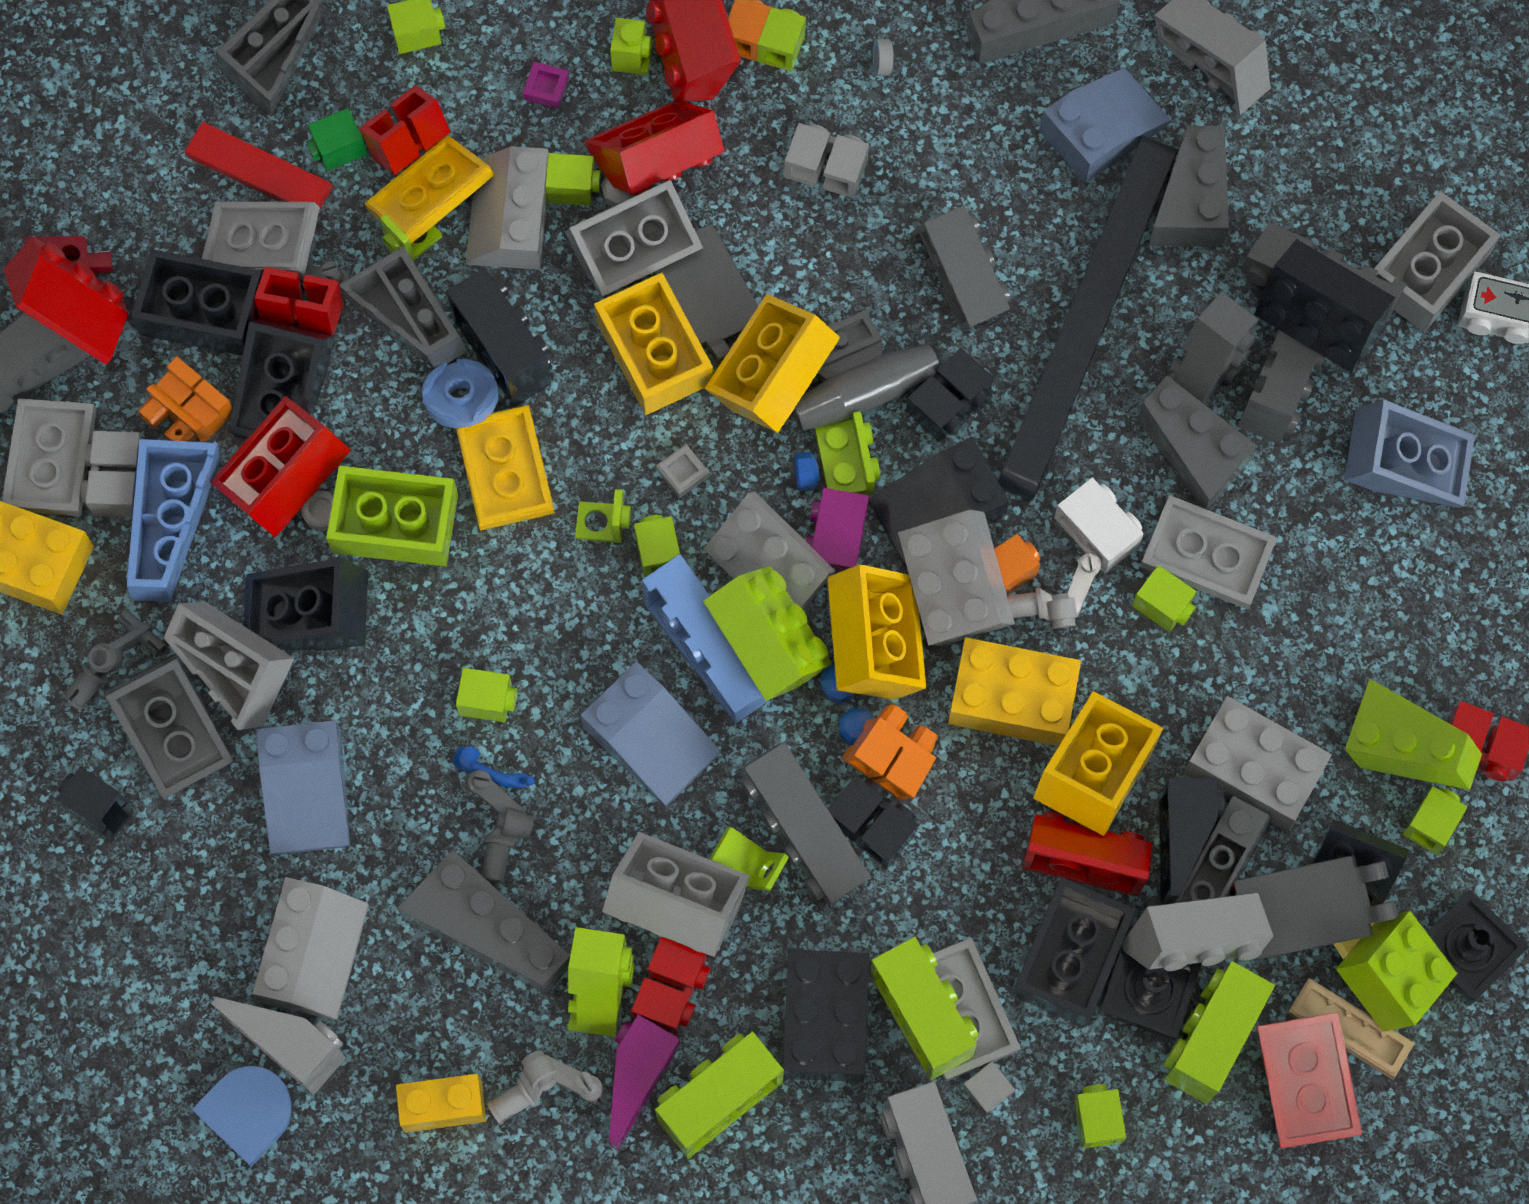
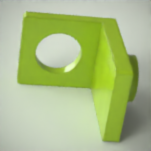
[380,214,442,261]
[575,489,631,543]
[709,827,789,891]

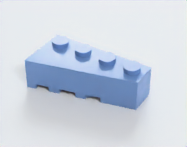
[127,439,221,602]
[642,554,769,724]

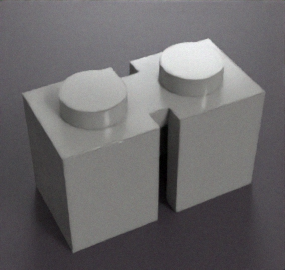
[784,123,869,199]
[81,431,143,517]

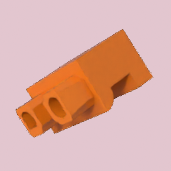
[138,356,232,442]
[841,704,938,801]

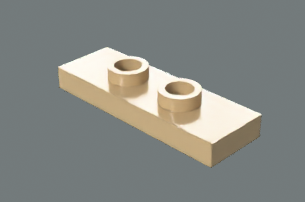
[1287,978,1415,1079]

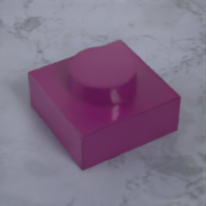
[523,62,570,109]

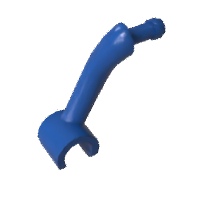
[453,746,535,788]

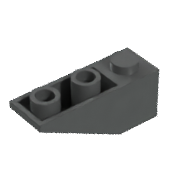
[1176,796,1272,903]

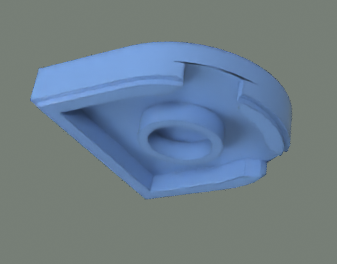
[192,1066,292,1167]

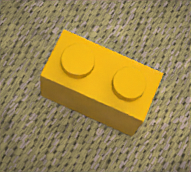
[396,1074,486,1133]

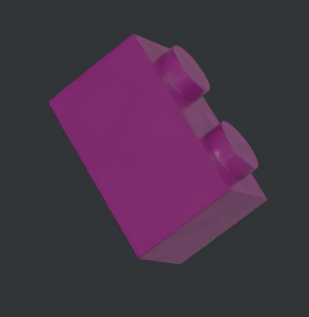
[806,488,869,575]

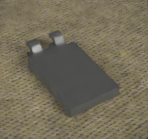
[653,224,758,368]
[1234,855,1398,960]

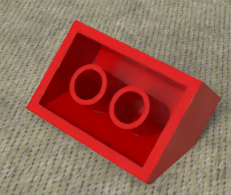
[646,0,741,102]
[584,101,725,195]
[3,236,128,365]
[210,396,351,538]
[1021,812,1152,897]

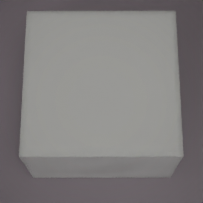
[962,1061,1015,1116]

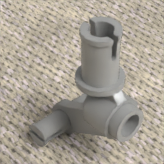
[1007,554,1101,629]
[487,1050,606,1125]

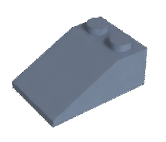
[1039,68,1171,184]
[1344,400,1475,508]
[580,661,721,807]
[256,720,351,856]

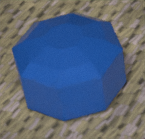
[794,452,819,491]
[820,664,855,704]
[839,708,875,746]

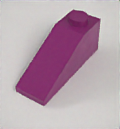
[609,1014,681,1151]

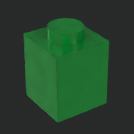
[306,108,367,172]

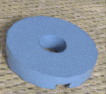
[422,359,498,428]

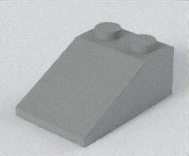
[211,997,346,1095]

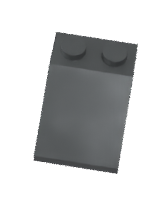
[105,653,234,799]

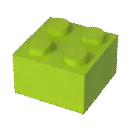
[1336,911,1458,1032]

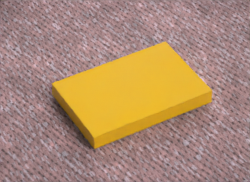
[364,135,494,244]
[456,405,555,531]

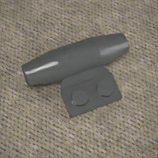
[792,310,940,431]

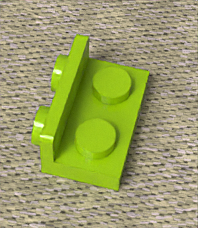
[815,411,881,495]

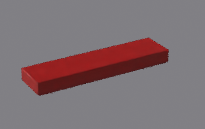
[184,122,333,211]

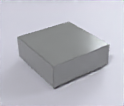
[656,444,710,498]

